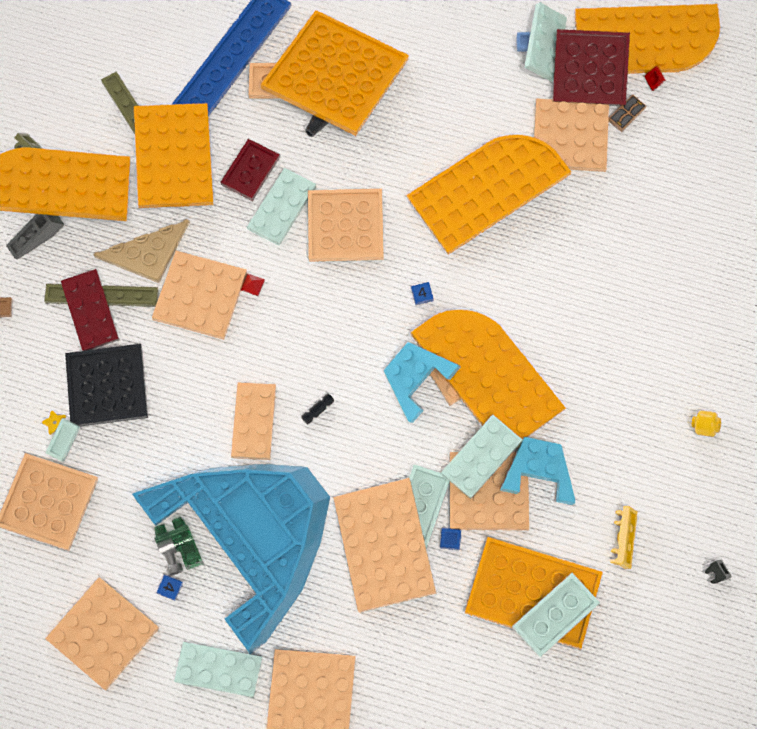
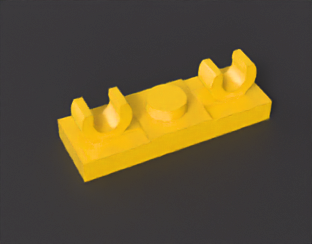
[610,506,638,569]

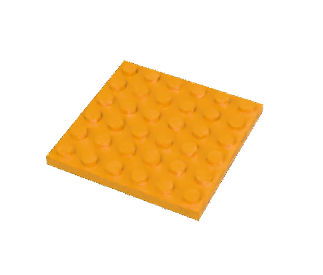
[261,10,409,136]

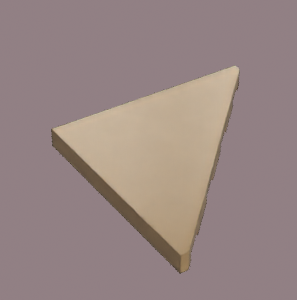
[94,219,190,283]

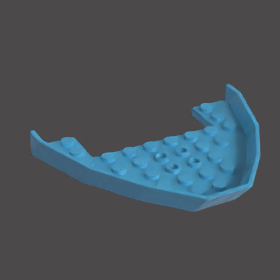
[132,464,330,654]

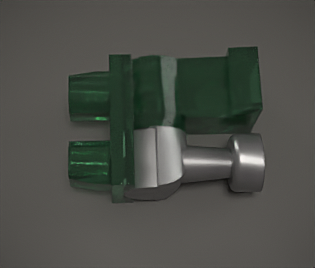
[154,517,204,576]

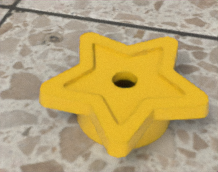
[42,411,67,435]

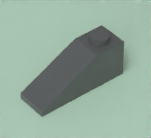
[6,214,65,260]

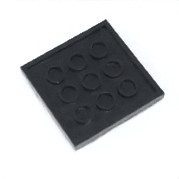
[65,343,149,427]

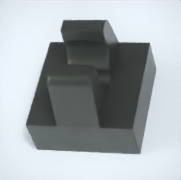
[705,559,732,584]

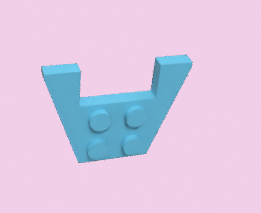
[384,342,461,423]
[500,437,575,505]

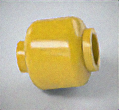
[691,410,721,437]

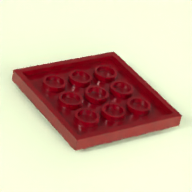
[553,29,630,106]

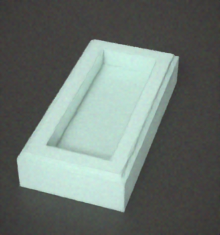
[46,418,80,462]

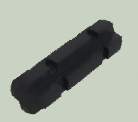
[301,393,334,425]

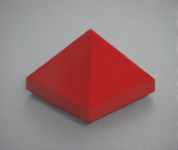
[644,65,666,91]
[241,274,265,296]

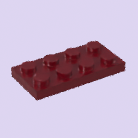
[61,269,120,351]

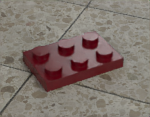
[220,138,280,201]

